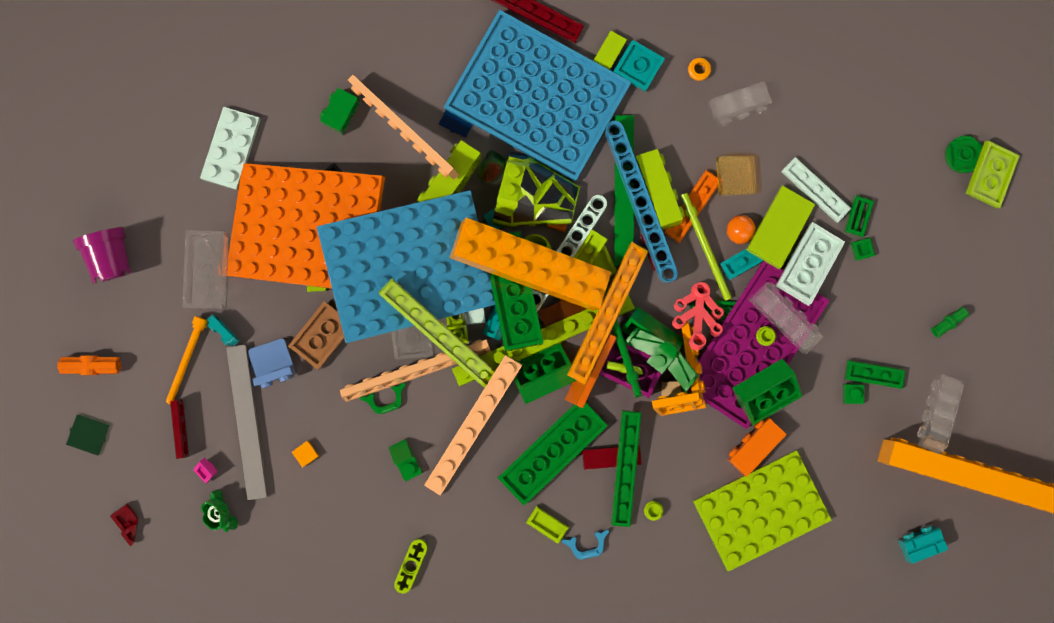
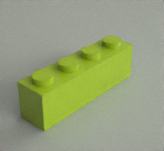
[635,149,685,230]

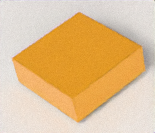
[292,440,319,468]

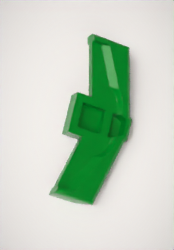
[625,328,699,392]

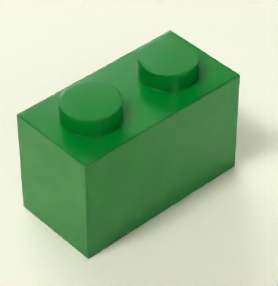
[320,88,361,135]

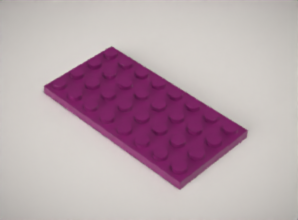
[681,260,829,429]

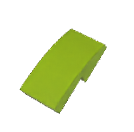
[446,313,469,343]

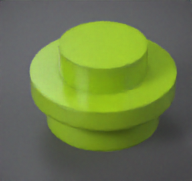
[756,326,776,346]
[644,501,663,521]

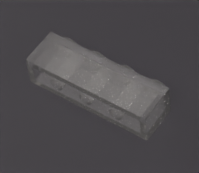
[748,282,823,354]
[917,374,964,454]

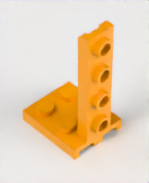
[652,321,706,416]

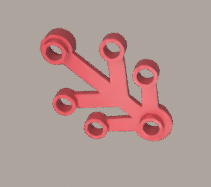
[672,282,724,350]

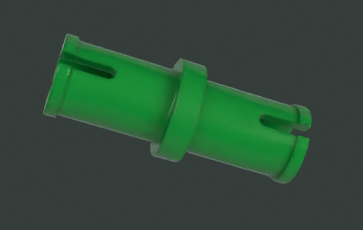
[930,307,969,338]

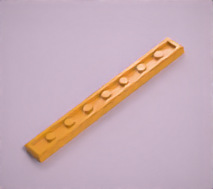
[567,242,649,384]

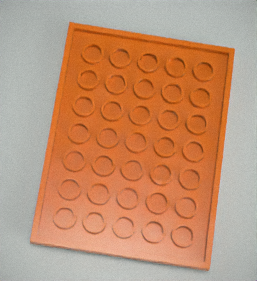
[225,163,385,289]

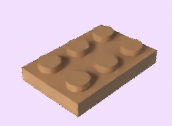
[288,301,344,370]

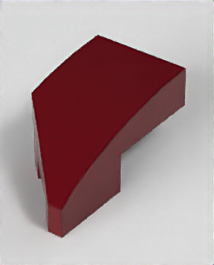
[110,503,139,546]

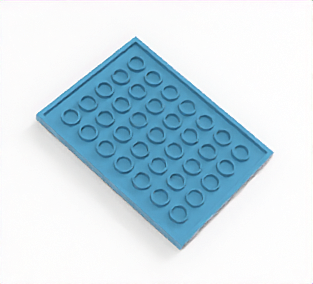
[444,10,631,182]
[316,190,495,343]

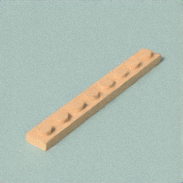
[348,75,459,180]
[340,340,491,402]
[424,355,522,495]

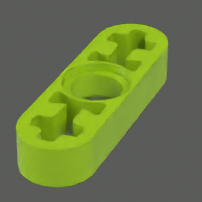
[394,538,428,594]

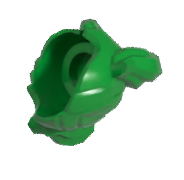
[201,489,238,532]

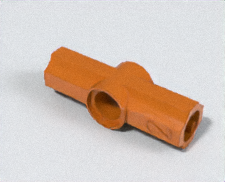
[57,356,121,375]

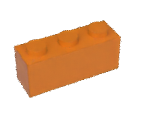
[727,418,787,477]

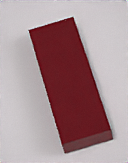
[170,400,189,459]
[582,445,642,470]

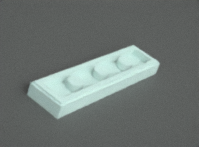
[781,157,851,223]

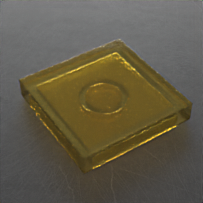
[716,156,757,195]

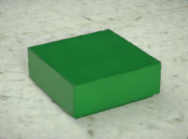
[850,238,875,261]

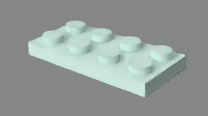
[200,107,261,190]
[776,222,845,306]

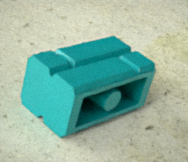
[898,525,948,564]

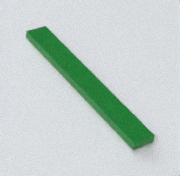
[614,115,634,267]

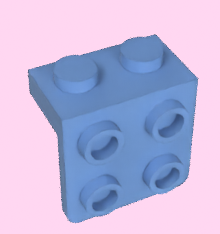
[248,339,296,389]

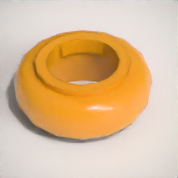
[688,58,711,81]

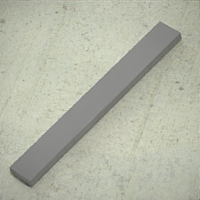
[226,345,268,500]

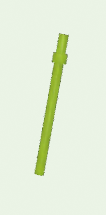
[680,193,732,301]

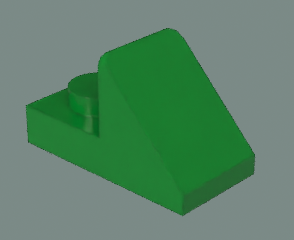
[388,439,423,482]

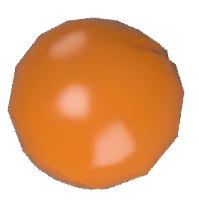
[727,215,756,244]

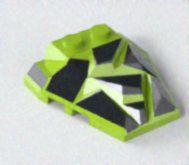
[493,152,580,227]

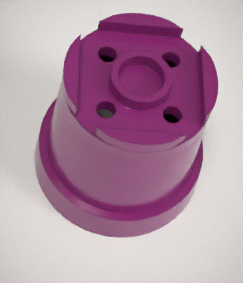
[72,227,131,284]

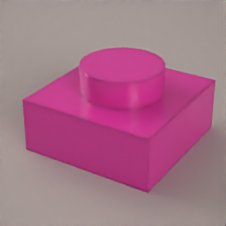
[193,458,218,484]

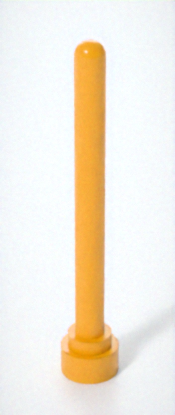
[166,316,209,404]

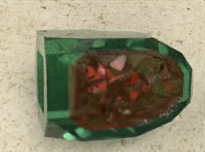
[478,150,507,184]

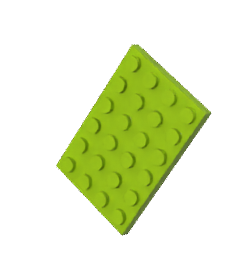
[693,450,832,572]

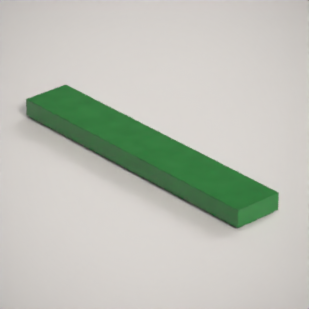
[611,410,642,527]

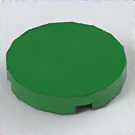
[945,135,983,174]

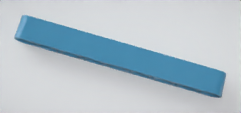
[605,121,678,284]

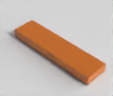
[663,170,722,243]

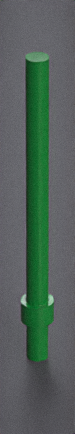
[603,288,642,398]

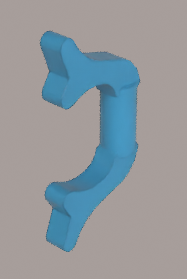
[562,530,609,560]

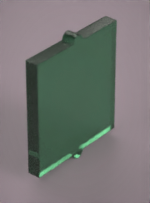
[66,415,110,456]

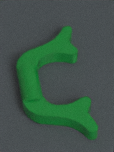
[360,383,406,414]

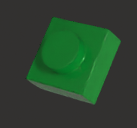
[843,384,864,404]

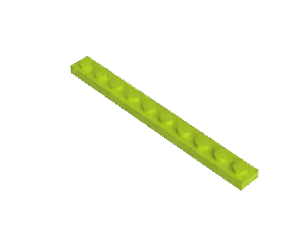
[452,294,635,387]

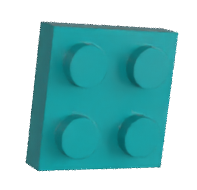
[613,39,665,92]

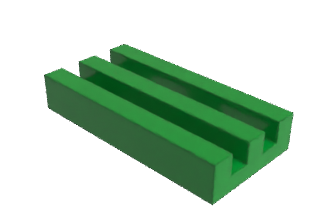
[844,195,874,238]

